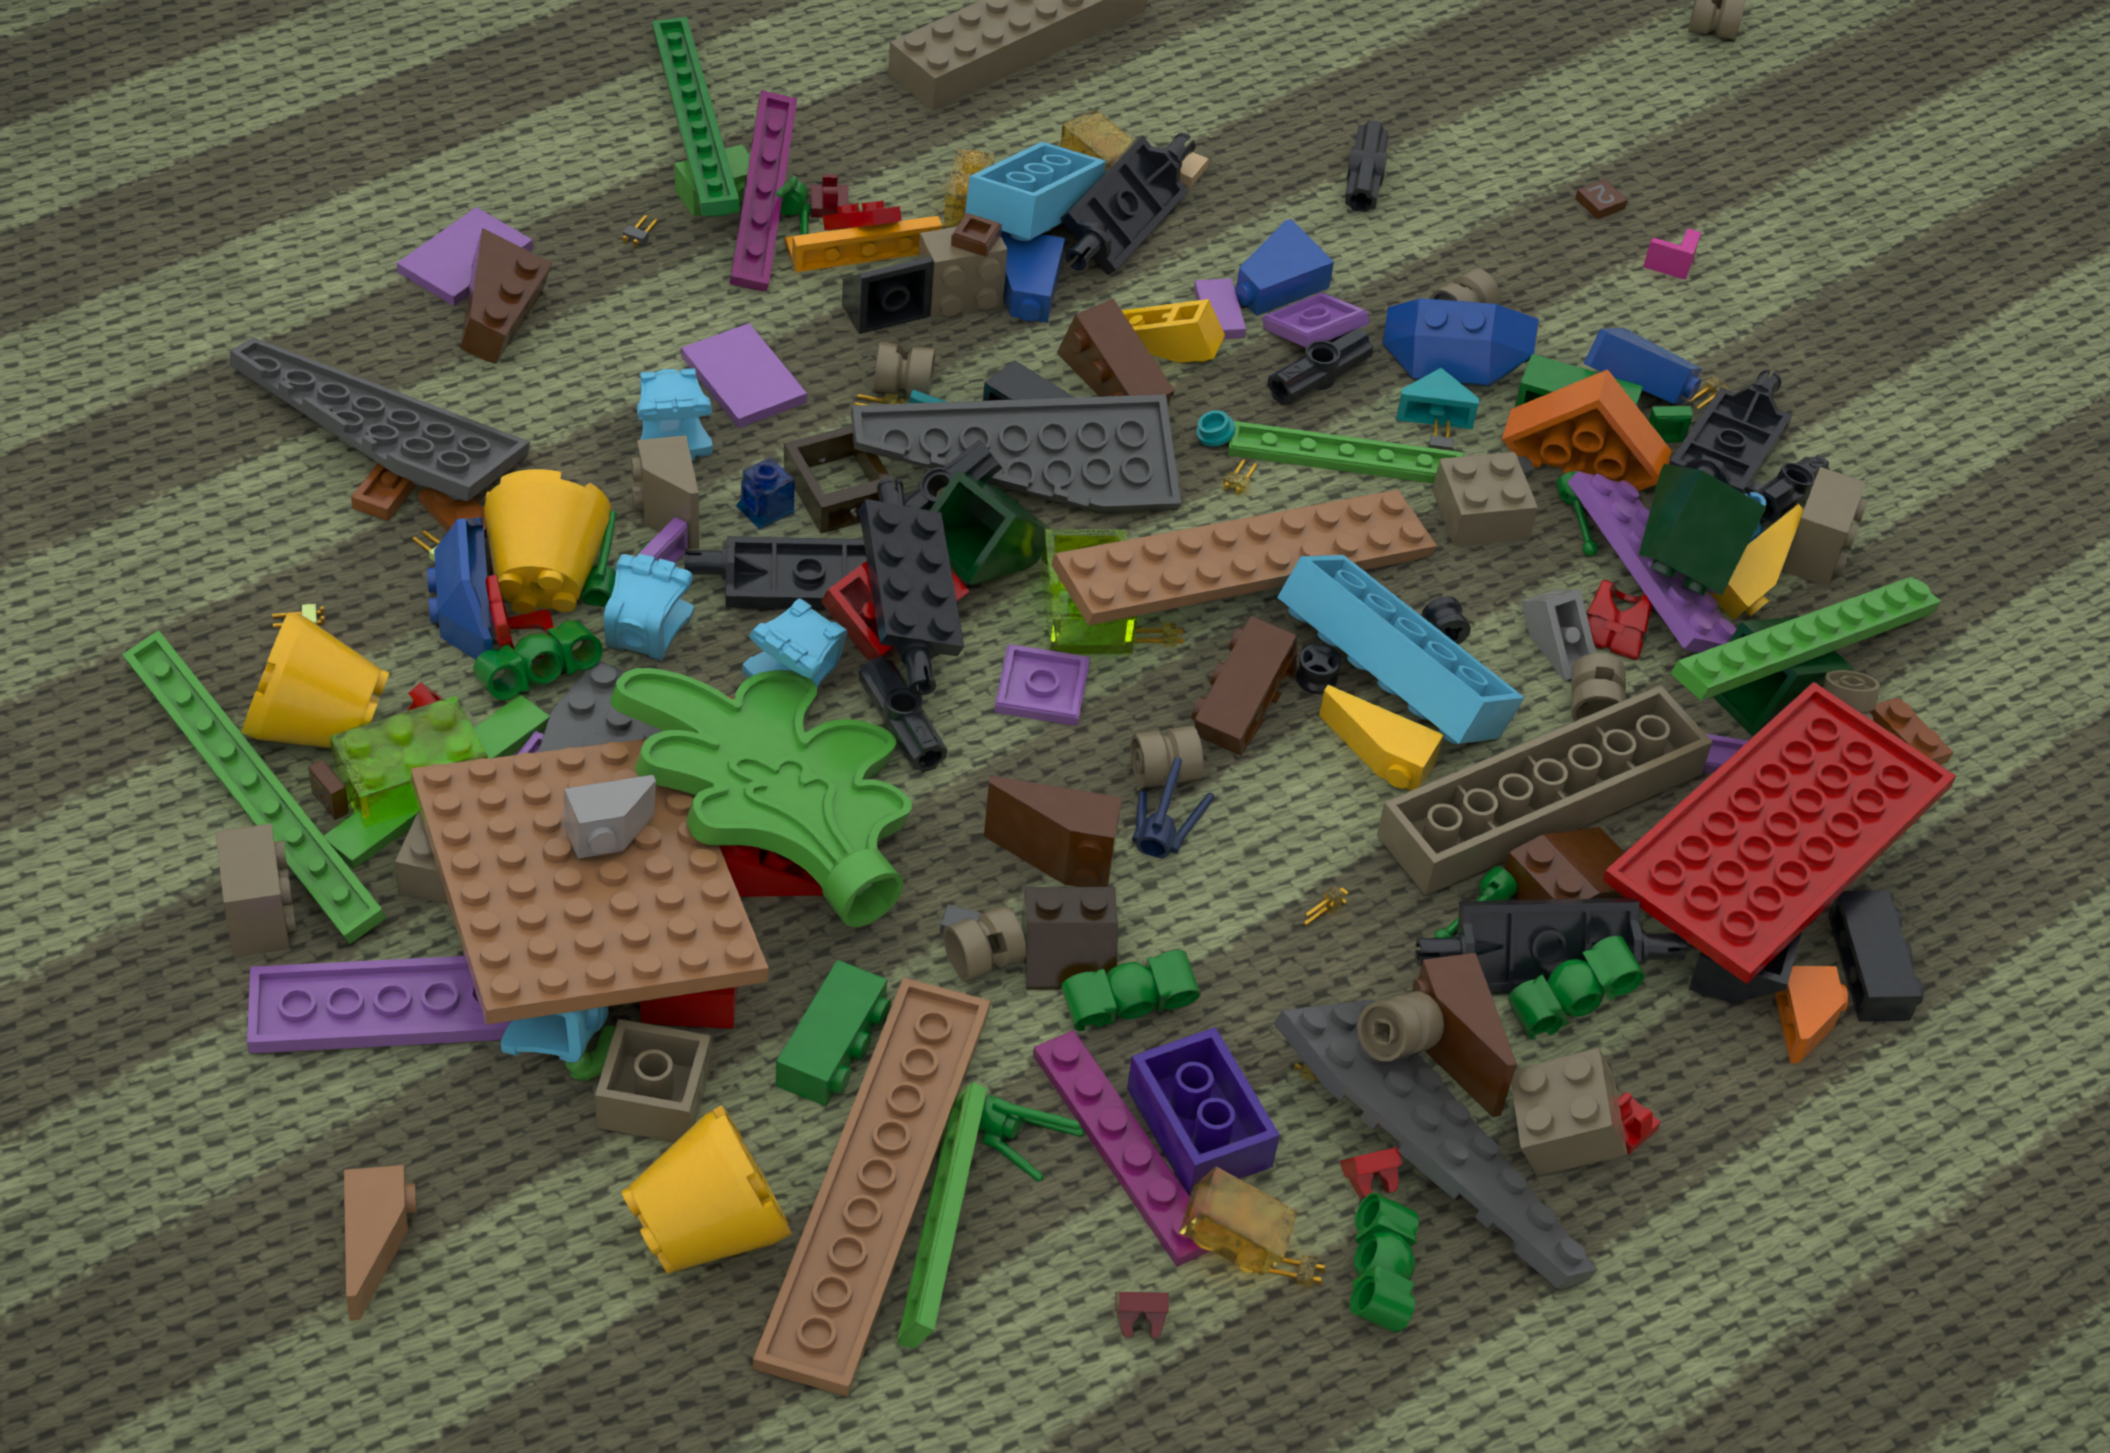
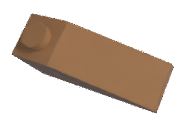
[344,1165,417,1321]

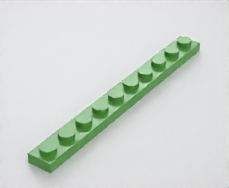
[1670,577,1941,701]
[122,630,387,945]

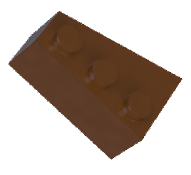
[460,228,552,364]
[1057,299,1175,404]
[1191,616,1297,756]

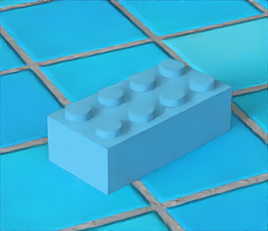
[965,142,1106,241]

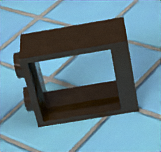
[783,425,896,534]

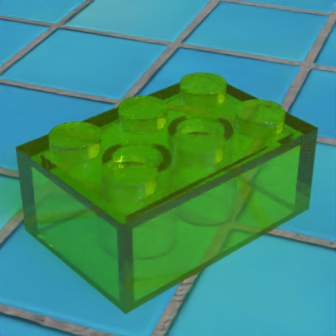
[1041,529,1137,654]
[330,696,488,828]

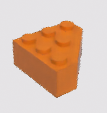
[1502,369,1672,491]

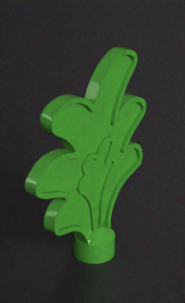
[610,668,912,927]

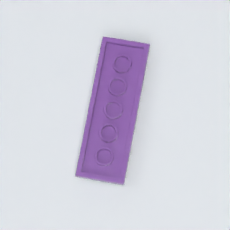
[1568,471,1736,653]
[247,956,511,1054]

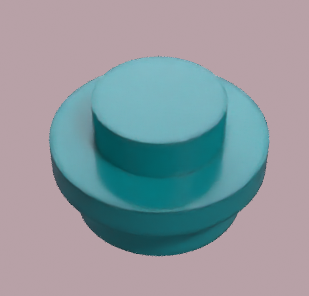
[1196,410,1236,447]

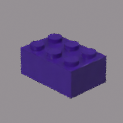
[1127,1027,1280,1197]

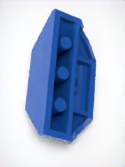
[1383,298,1539,387]
[427,517,493,660]

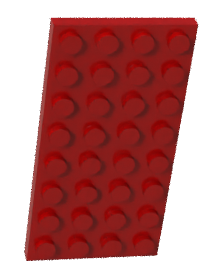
[1603,682,1956,984]

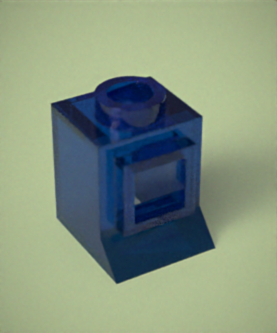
[736,457,795,530]

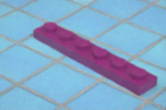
[729,90,798,291]
[1033,1030,1219,1267]

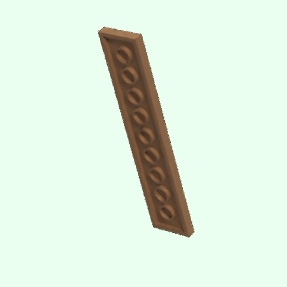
[1051,489,1437,625]
[753,977,991,1397]

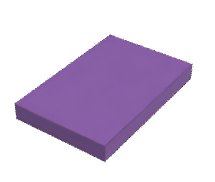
[397,207,533,306]
[681,323,807,428]

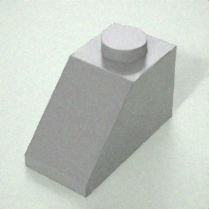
[1521,590,1596,680]
[563,775,656,859]

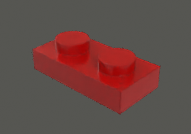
[822,200,902,230]

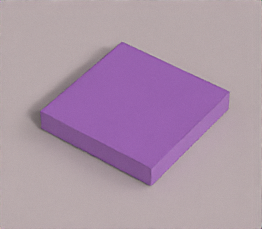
[1262,292,1369,348]
[994,644,1090,726]

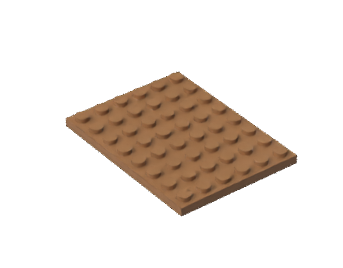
[411,739,769,1025]

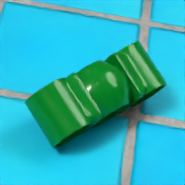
[473,620,603,700]
[1508,936,1645,1040]
[1061,950,1201,1031]
[1349,1192,1419,1333]

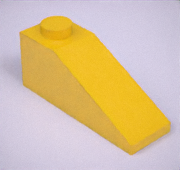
[1121,299,1225,363]
[1708,504,1804,620]
[1319,685,1444,791]

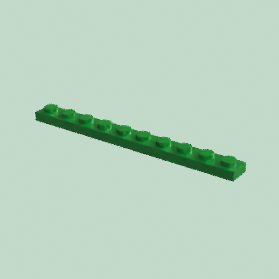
[652,17,740,217]

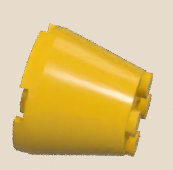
[484,469,611,613]
[241,612,390,753]
[621,1105,792,1275]

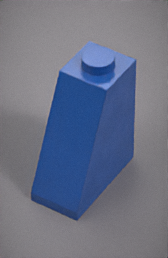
[1235,219,1334,316]
[1001,231,1065,323]
[1584,328,1702,404]

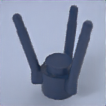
[1132,757,1215,859]

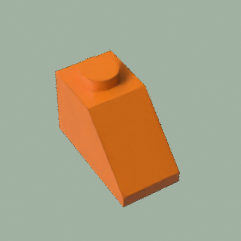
[1775,966,1848,1063]

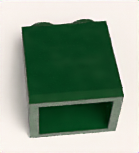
[1639,464,1766,597]
[930,470,1057,585]
[1713,616,1854,737]

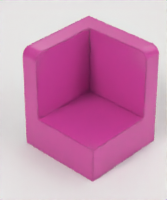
[1643,228,1702,280]

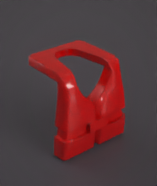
[485,574,554,659]
[1586,580,1653,660]

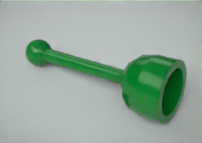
[1556,471,1598,557]
[1433,866,1518,938]

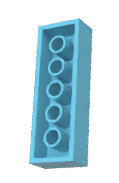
[1277,555,1525,744]

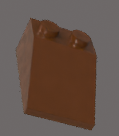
[984,776,1122,887]
[1504,827,1625,900]
[1413,953,1517,1117]

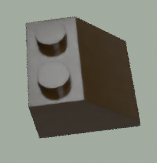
[1022,887,1118,990]

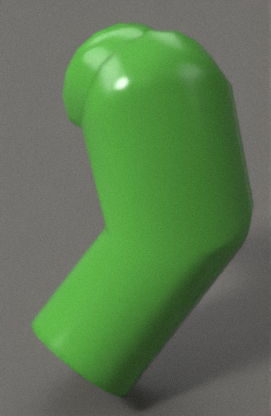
[565,1026,616,1081]

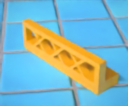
[785,216,943,272]

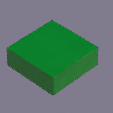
[1648,406,1693,443]

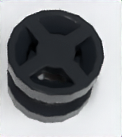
[1421,596,1471,644]
[1296,644,1341,694]

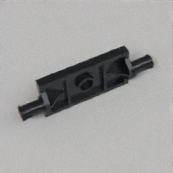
[1060,132,1196,275]
[1669,369,1792,494]
[859,478,964,696]
[684,536,867,609]
[1415,898,1687,992]

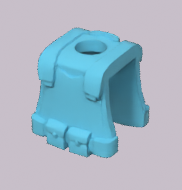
[637,368,713,460]
[604,554,695,661]
[742,598,847,688]
[501,1006,609,1062]

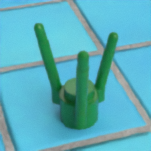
[776,176,811,235]
[580,510,648,607]
[978,1094,1085,1181]

